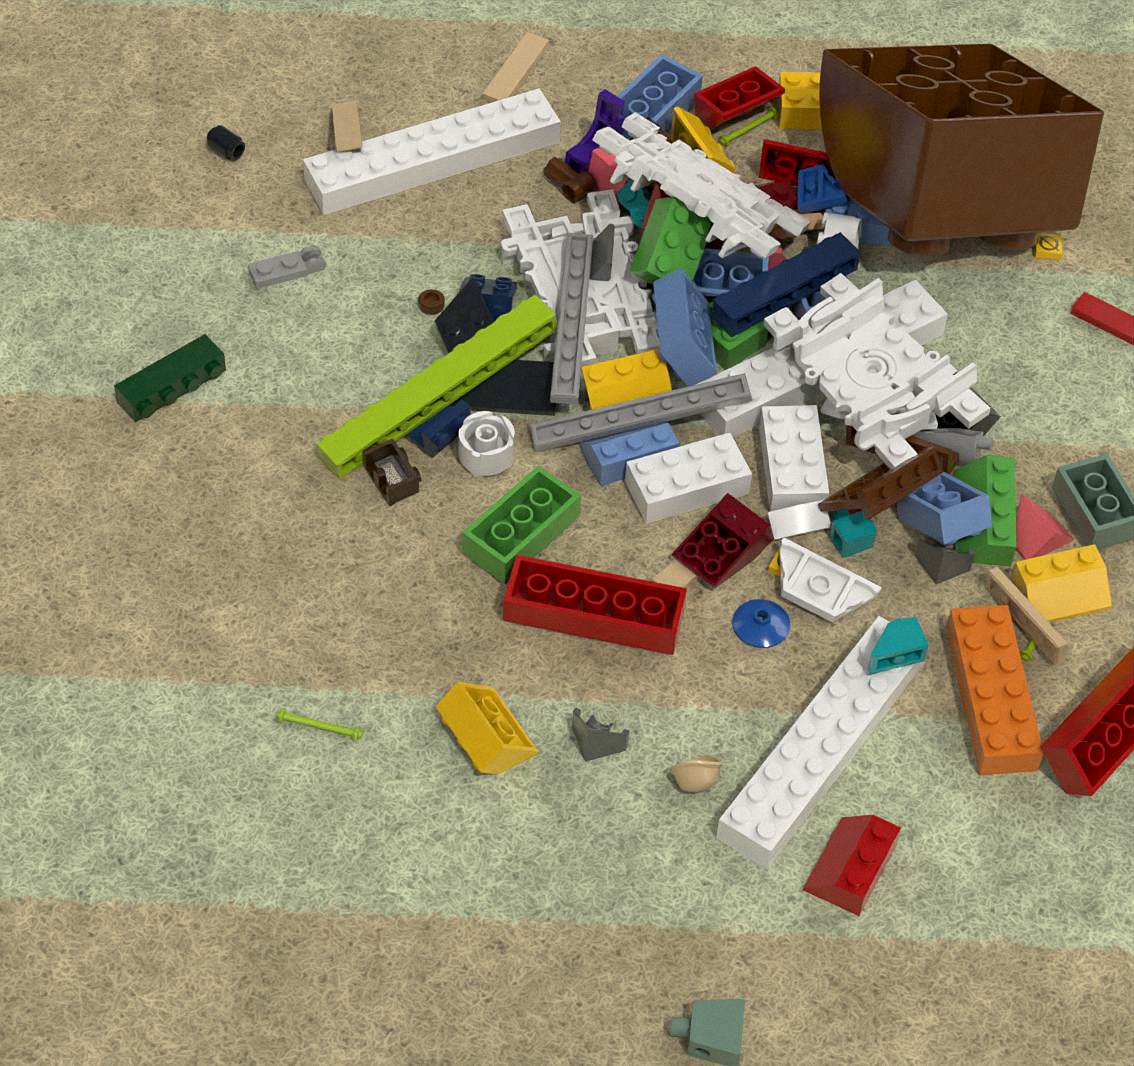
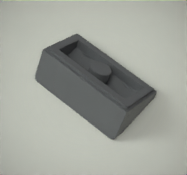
[590,224,615,281]

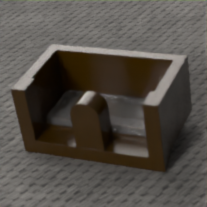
[363,439,422,507]

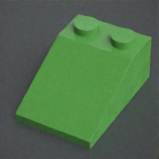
[706,296,768,370]

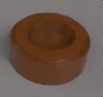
[418,289,445,315]

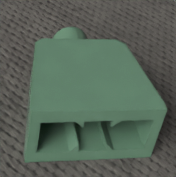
[670,999,745,1066]

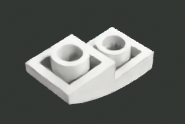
[768,500,832,540]

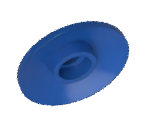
[732,599,790,648]

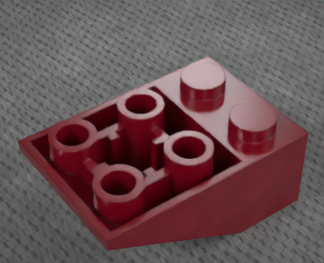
[672,493,774,589]

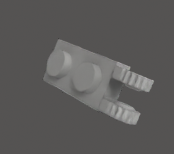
[248,245,327,289]

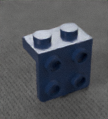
[459,274,517,322]
[405,400,471,458]

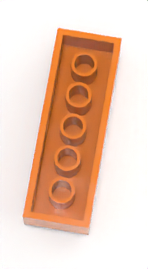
[946,605,1044,776]

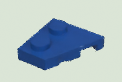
[798,164,849,214]

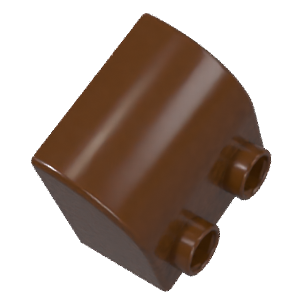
[819,43,1104,256]

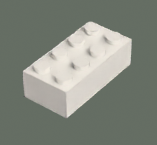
[759,405,829,512]
[625,433,752,524]

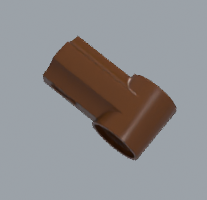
[544,157,596,203]

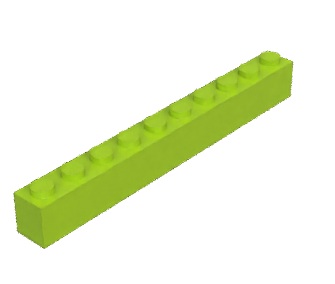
[317,294,557,480]

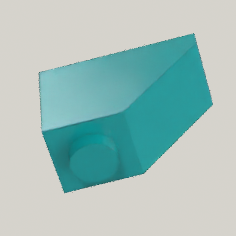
[868,616,929,675]

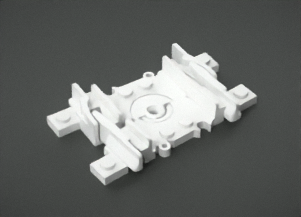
[593,112,811,258]
[501,189,660,367]
[764,273,990,469]

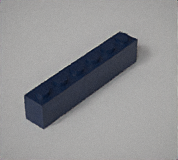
[711,232,860,338]

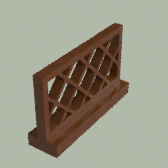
[818,446,943,518]

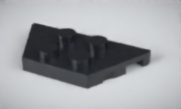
[435,278,494,354]

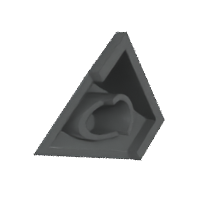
[915,535,976,585]
[572,707,630,762]

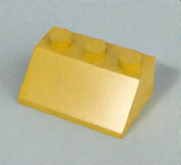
[671,107,736,174]
[581,349,672,410]
[1010,544,1112,622]
[435,682,539,774]

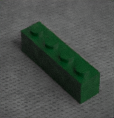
[114,334,226,423]

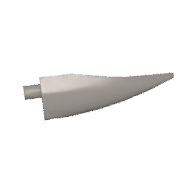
[911,428,994,465]

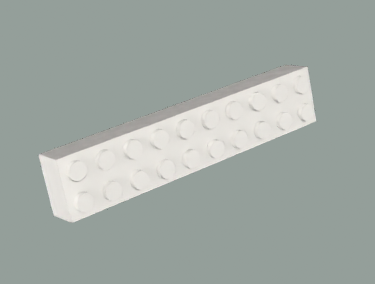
[303,88,561,215]
[696,280,948,437]
[716,616,925,870]

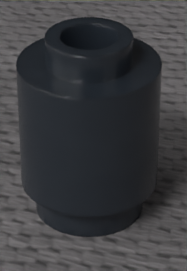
[207,125,245,160]

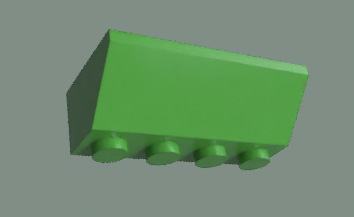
[954,455,1016,567]

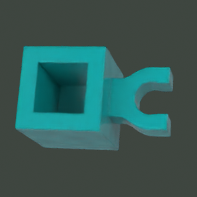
[830,510,877,558]

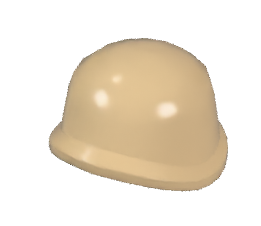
[670,755,723,793]

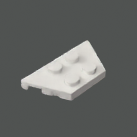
[779,537,882,623]

